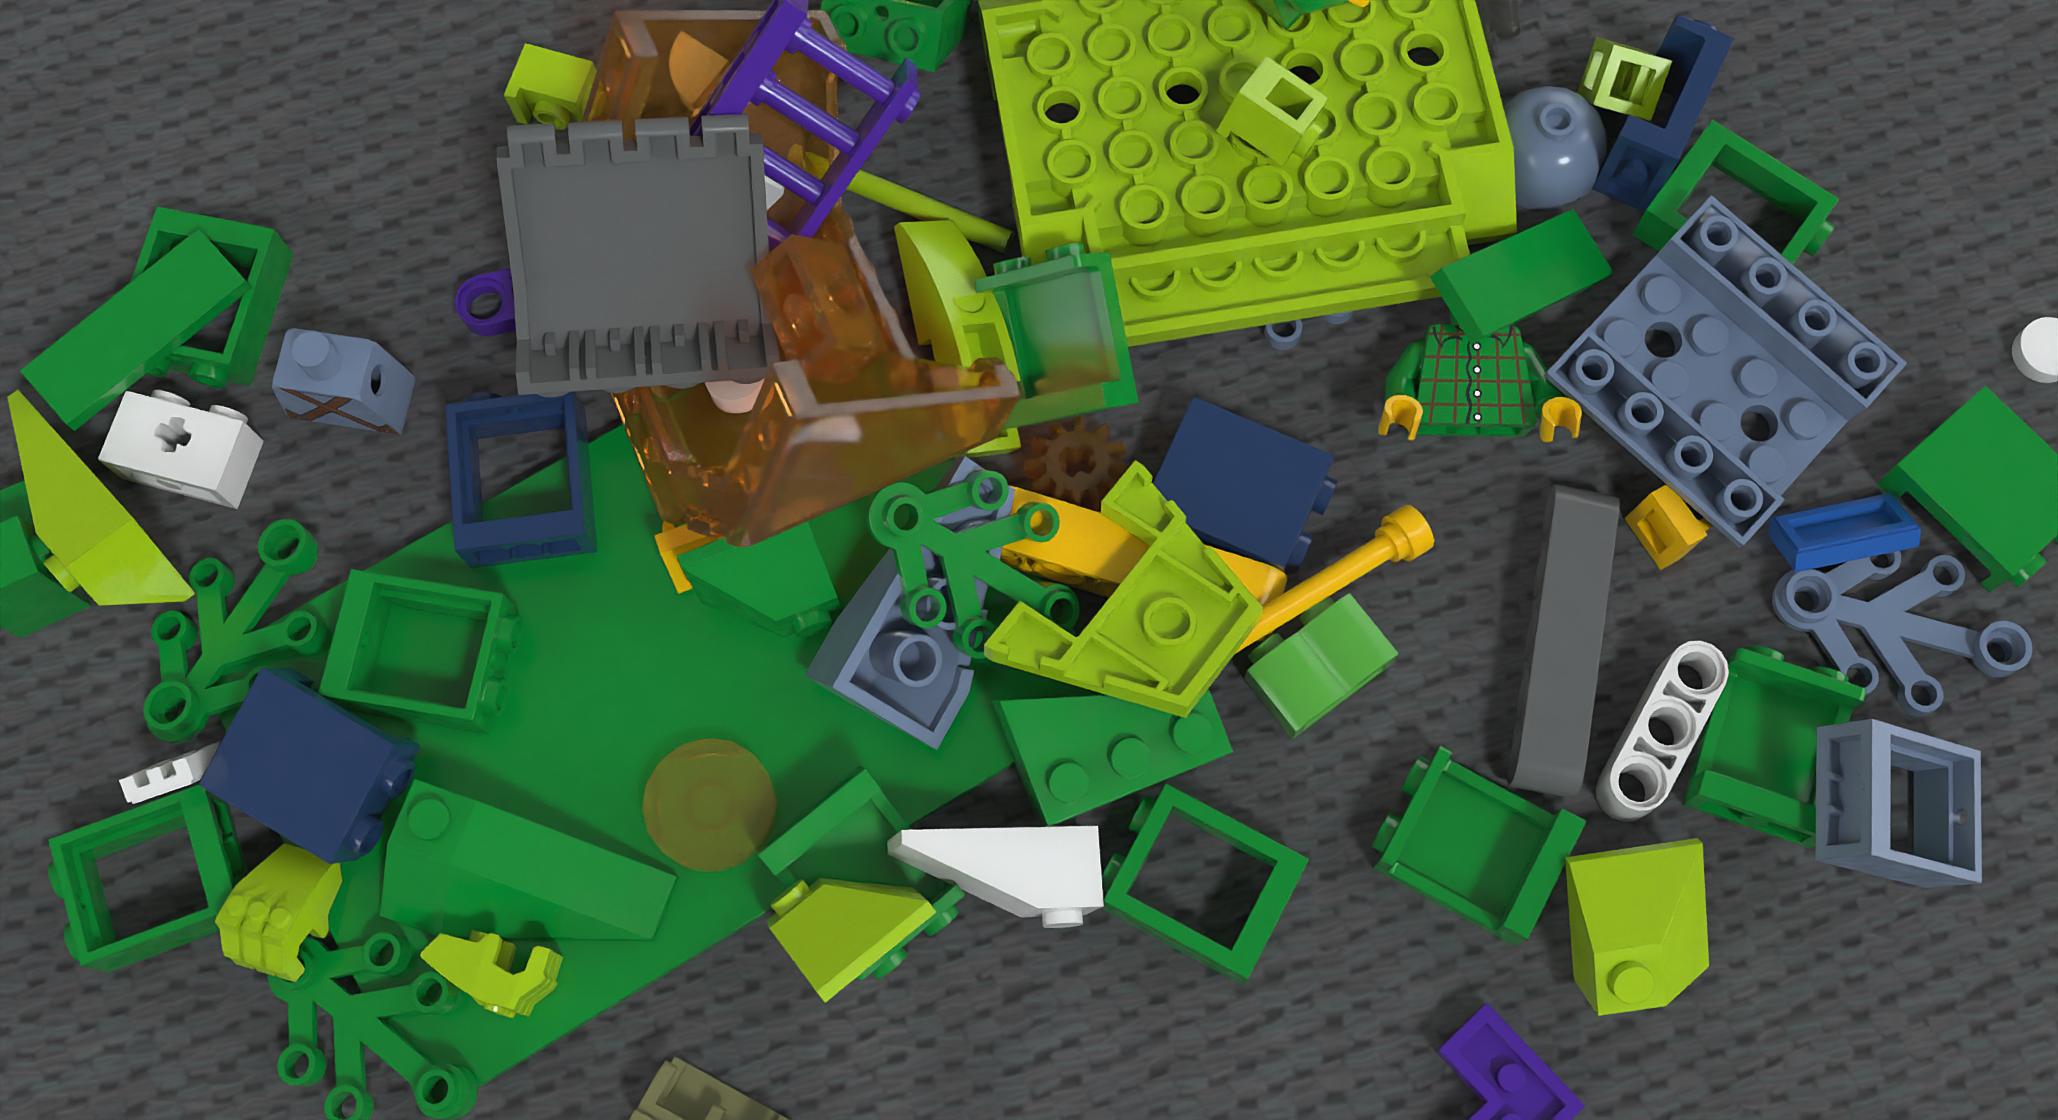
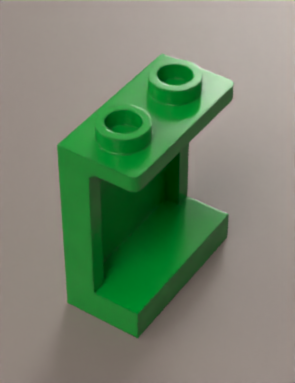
[974,243,1139,430]
[1876,385,2058,593]
[1682,646,1867,849]
[1371,745,1586,947]
[756,766,965,981]

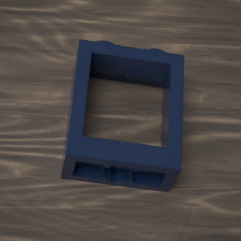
[445,391,597,569]

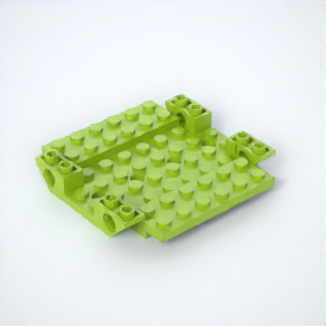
[975,0,1517,347]

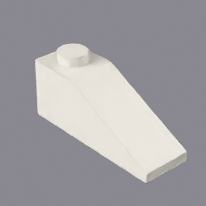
[887,826,1104,928]

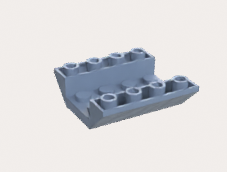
[1544,195,1907,548]

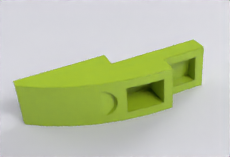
[894,220,1021,459]

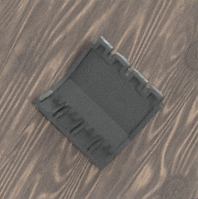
[496,113,780,398]

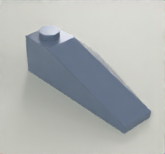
[804,455,1015,750]

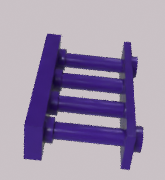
[689,0,921,285]

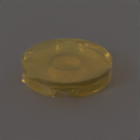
[642,738,777,872]

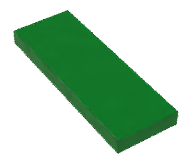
[1430,209,1614,345]
[20,229,252,431]

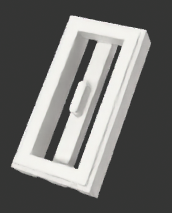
[119,741,221,804]

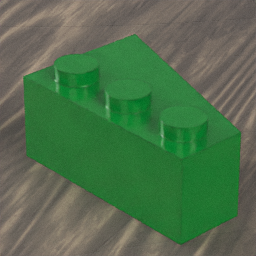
[991,690,1233,827]

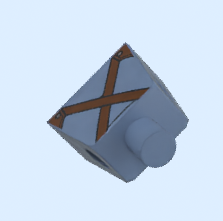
[272,328,416,435]

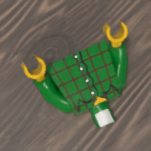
[1378,311,1582,442]

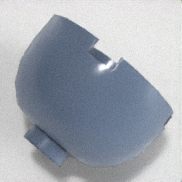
[1503,86,1608,211]

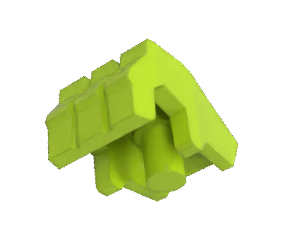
[215,843,342,982]
[420,930,563,1018]

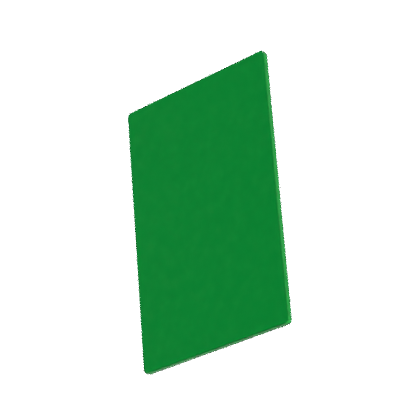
[213,296,1106,1103]

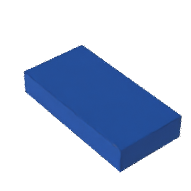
[1768,493,1921,572]

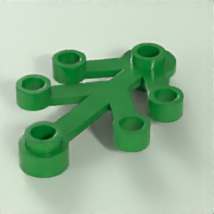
[866,470,1080,659]
[143,519,328,744]
[268,932,478,1120]

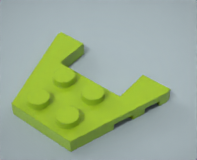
[984,460,1263,718]

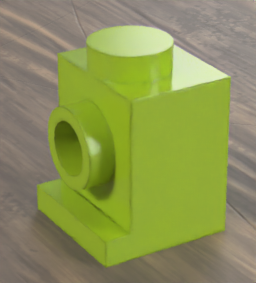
[1577,37,1672,121]
[504,43,607,130]
[1216,56,1329,166]

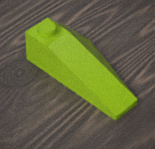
[7,390,195,606]

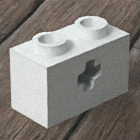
[98,390,264,509]

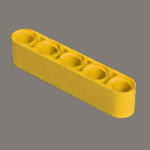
[1000,486,1287,642]

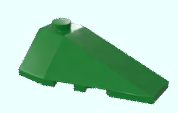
[380,779,678,941]

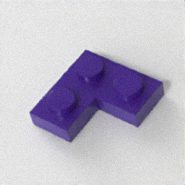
[1435,1003,1585,1120]

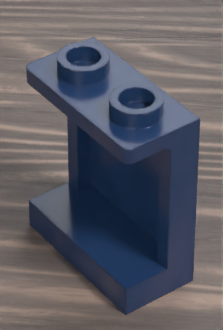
[1592,15,1735,212]
[1153,396,1338,572]
[198,667,420,864]

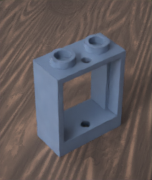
[1815,719,1982,888]

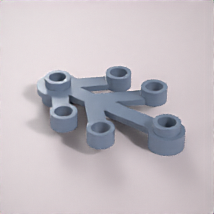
[1772,551,2032,716]

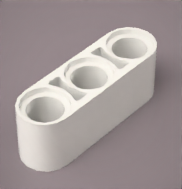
[1595,641,1729,822]

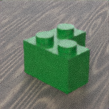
[0,480,92,638]

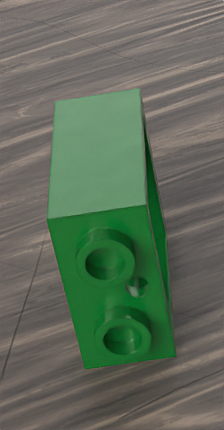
[818,0,973,72]
[1632,120,1839,273]
[131,207,294,389]
[318,569,523,734]
[1102,784,1309,985]
[48,785,248,973]

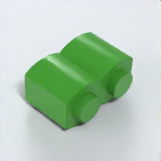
[1244,593,1399,739]

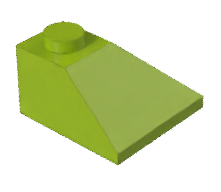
[1565,838,1709,1016]
[767,878,936,1003]

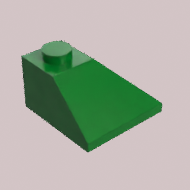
[677,508,842,638]

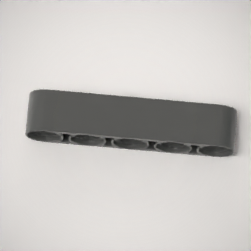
[1507,484,1620,799]

